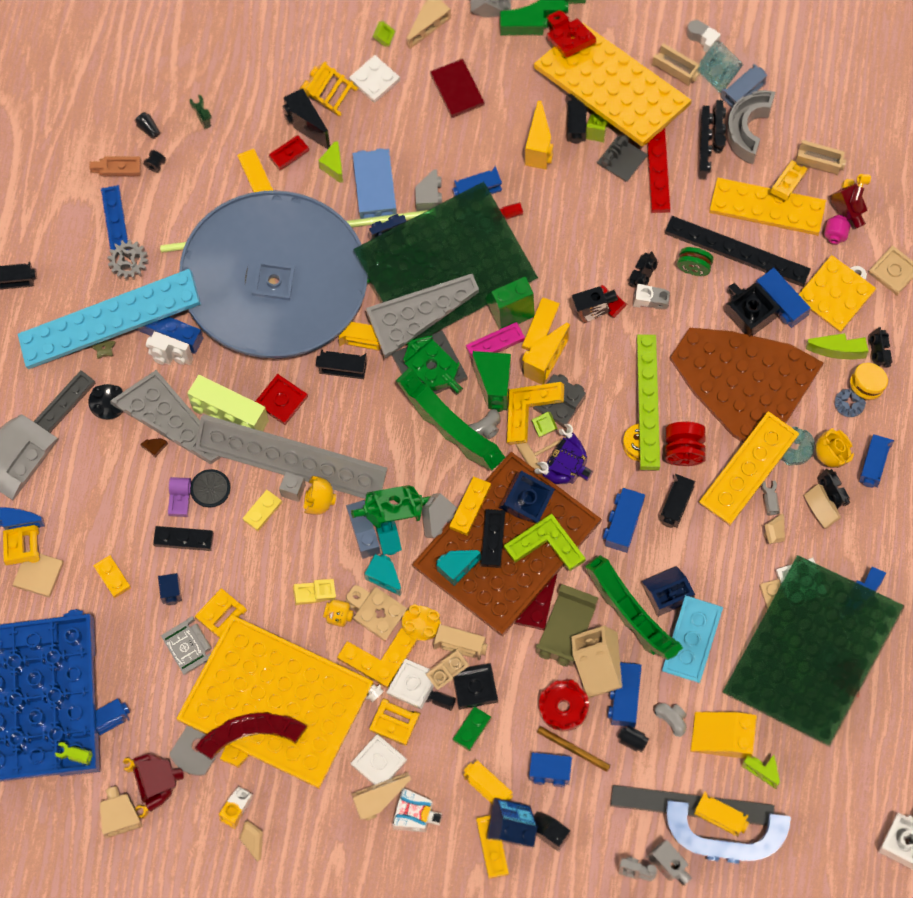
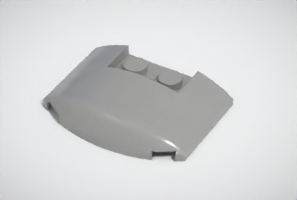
[0,414,58,500]

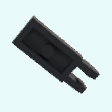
[712,100,726,154]

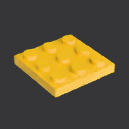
[799,255,876,333]

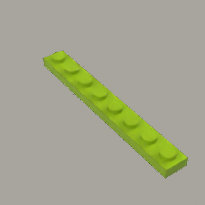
[637,334,660,470]

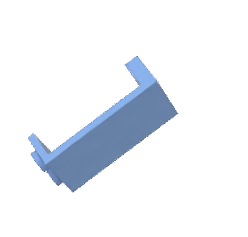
[353,148,397,219]

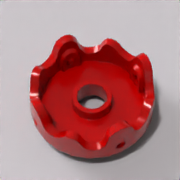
[539,680,589,731]

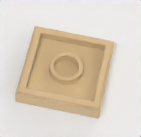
[868,245,913,296]
[13,550,64,598]

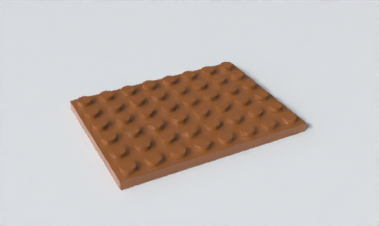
[412,452,601,637]

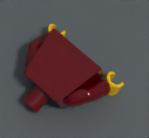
[829,174,871,228]
[123,754,184,818]

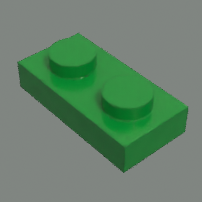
[453,707,491,751]

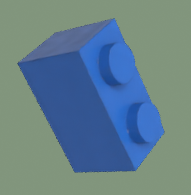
[529,752,572,787]

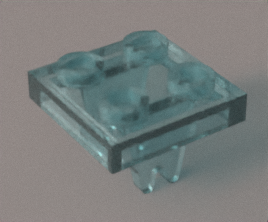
[699,40,743,92]

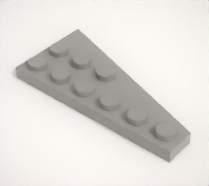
[366,274,479,358]
[110,370,221,464]

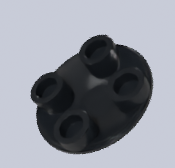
[88,384,123,420]

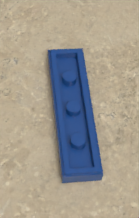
[101,185,130,255]

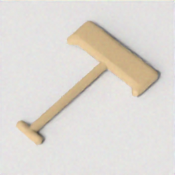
[516,432,567,470]

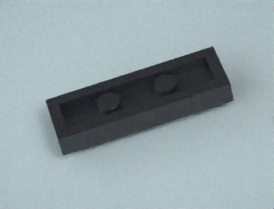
[481,509,506,568]
[153,526,214,551]

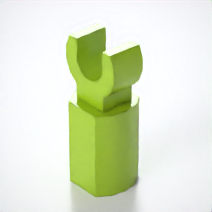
[55,742,93,765]

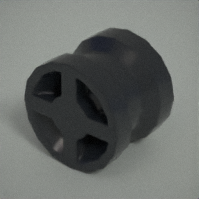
[143,150,166,173]

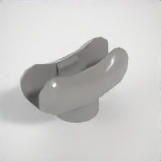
[469,409,501,439]
[655,703,687,737]

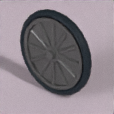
[190,469,231,508]

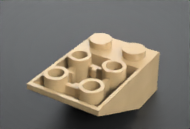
[571,626,622,698]

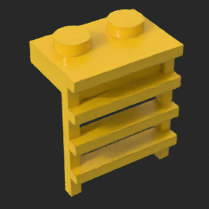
[300,61,358,117]

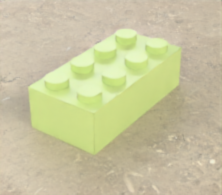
[187,375,269,431]

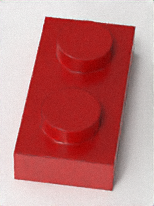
[269,135,309,170]

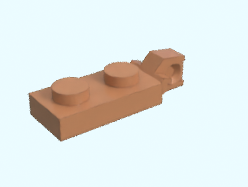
[89,156,141,176]

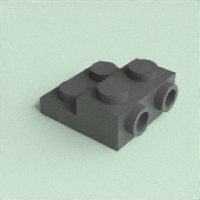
[533,374,586,428]

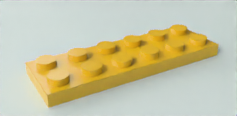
[709,177,826,236]
[699,411,800,526]

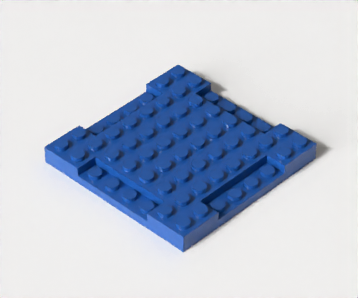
[0,614,100,782]

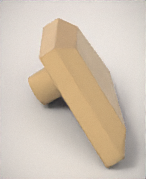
[764,513,785,544]
[239,821,263,861]

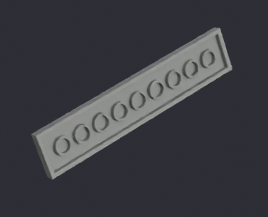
[195,414,388,499]

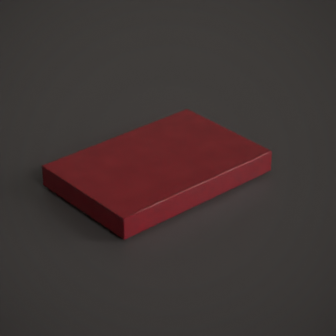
[430,59,485,118]

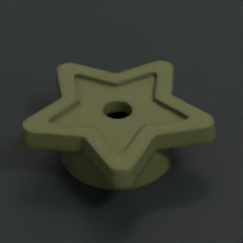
[91,340,116,359]

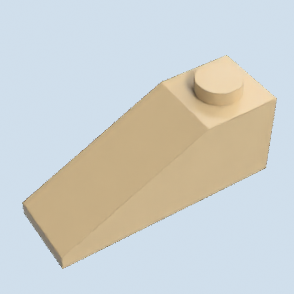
[407,0,451,49]
[351,772,411,821]

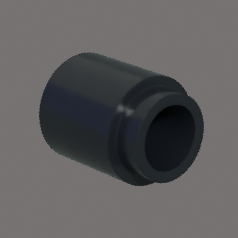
[618,725,649,752]

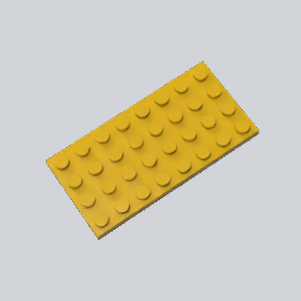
[534,22,691,147]

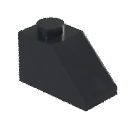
[534,811,571,852]

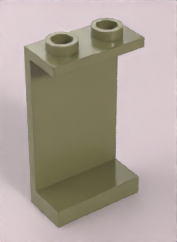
[536,584,598,667]

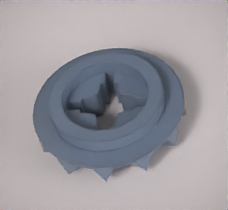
[835,387,866,417]

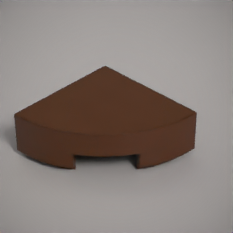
[140,438,168,458]

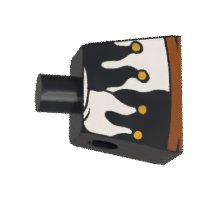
[572,286,618,324]

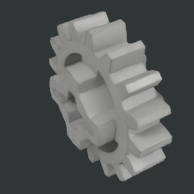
[108,239,149,281]

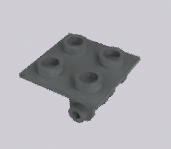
[597,134,648,182]

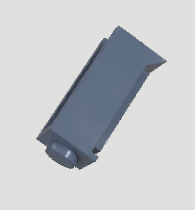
[721,64,767,108]

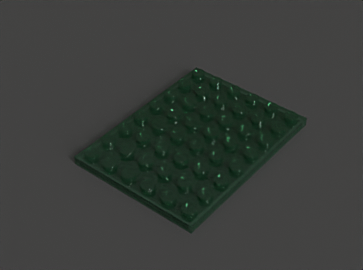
[353,181,538,347]
[723,555,905,747]

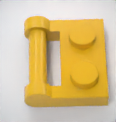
[3,525,40,566]
[195,588,247,638]
[369,699,420,746]

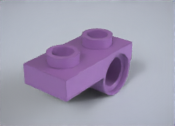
[168,477,191,517]

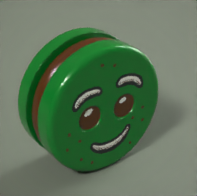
[677,247,714,276]

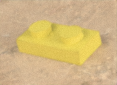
[242,490,282,532]

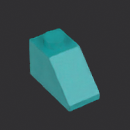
[376,521,402,555]
[436,550,481,586]
[364,554,402,596]

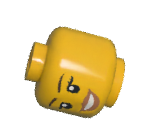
[323,599,354,627]

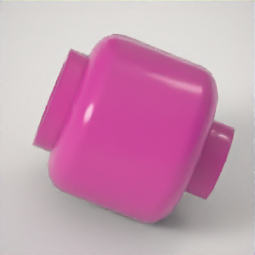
[824,215,851,244]

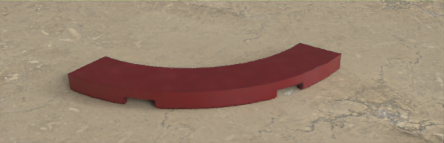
[195,713,307,760]

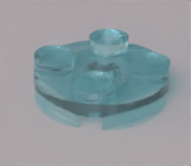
[781,427,815,466]

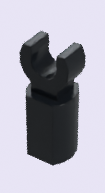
[425,690,456,711]

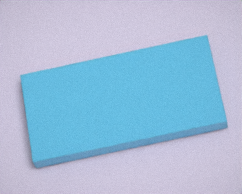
[662,595,723,683]

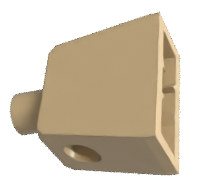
[100,787,143,838]

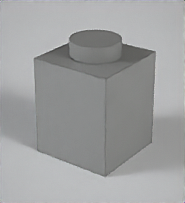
[279,472,306,502]

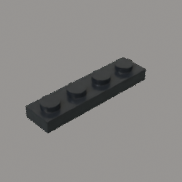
[699,105,713,180]

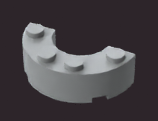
[727,90,776,164]

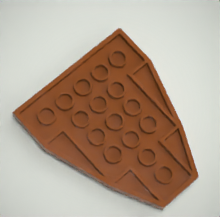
[670,328,824,443]

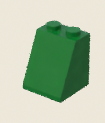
[485,276,535,330]
[473,351,511,412]

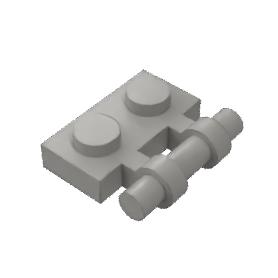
[618,857,657,881]

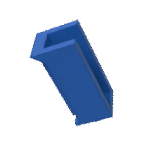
[452,166,502,204]
[859,434,894,488]
[96,699,130,737]

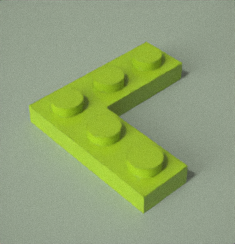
[504,514,586,571]

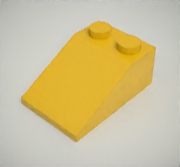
[525,100,554,170]
[522,323,570,384]
[691,712,757,759]

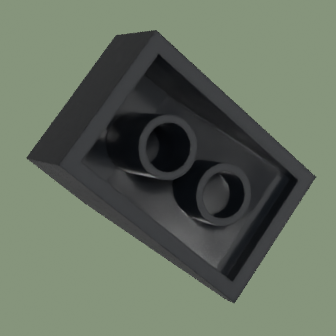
[282,88,330,149]

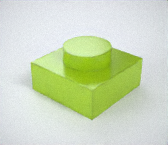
[373,21,395,47]
[532,412,558,437]

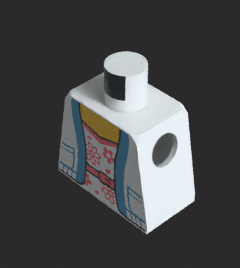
[393,788,442,832]

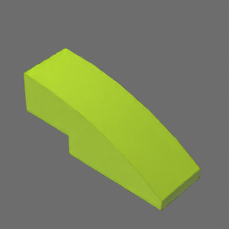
[806,333,869,360]

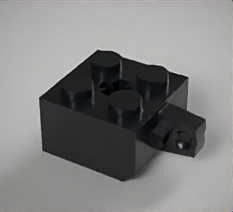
[725,283,780,337]

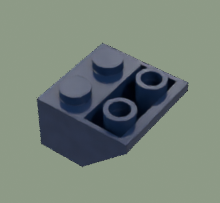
[641,566,695,616]

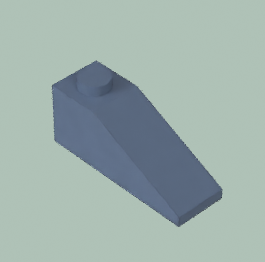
[346,500,381,559]

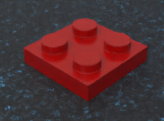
[255,374,308,425]

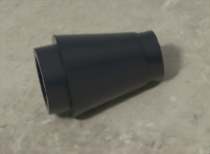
[135,112,161,139]

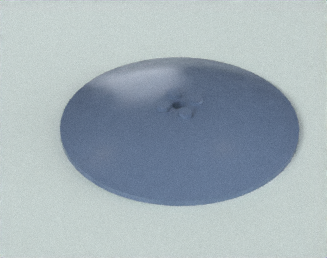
[179,191,368,358]

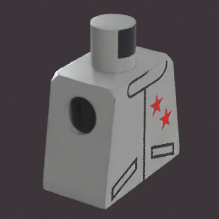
[646,840,692,886]

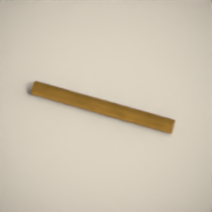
[537,726,611,772]

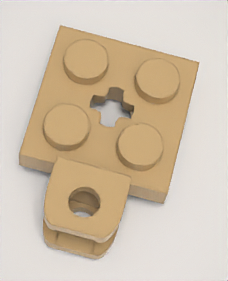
[345,585,408,641]

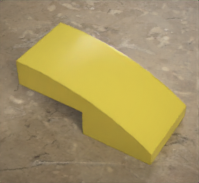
[293,579,336,605]

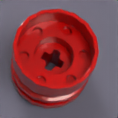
[665,422,706,466]

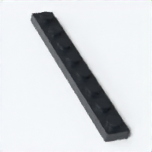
[665,216,811,287]

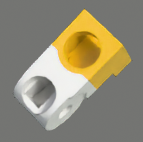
[219,787,253,829]

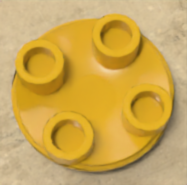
[402,604,441,641]

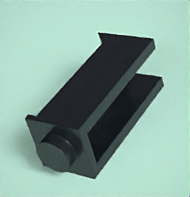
[566,94,587,143]
[0,262,37,290]
[316,349,367,379]
[660,474,695,528]

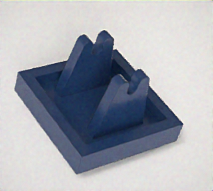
[368,214,407,252]

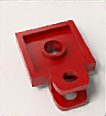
[547,11,597,58]

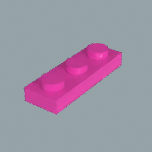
[466,322,525,360]

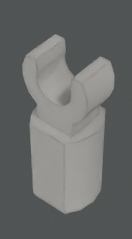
[762,481,780,516]

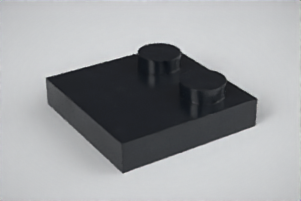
[453,663,498,710]

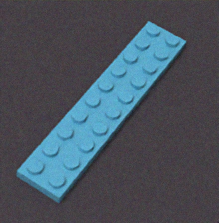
[18,269,201,369]

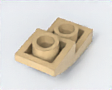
[804,484,841,529]
[426,649,469,690]

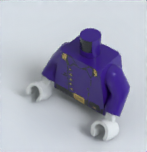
[535,424,593,484]

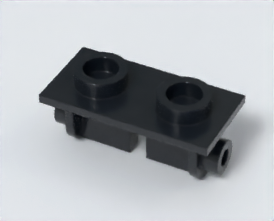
[628,251,658,287]
[869,327,893,368]
[817,469,850,509]

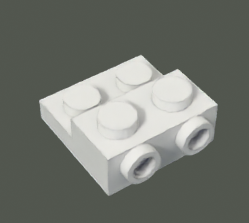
[146,331,193,365]

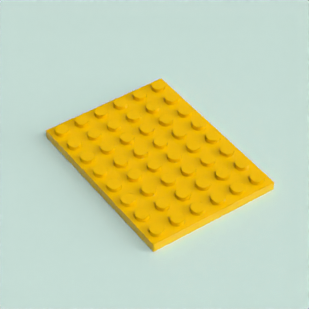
[176,615,374,789]

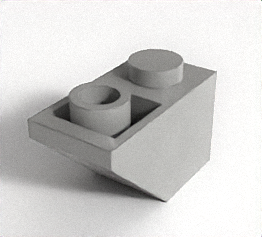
[471,0,511,17]
[415,169,442,211]
[422,493,457,538]

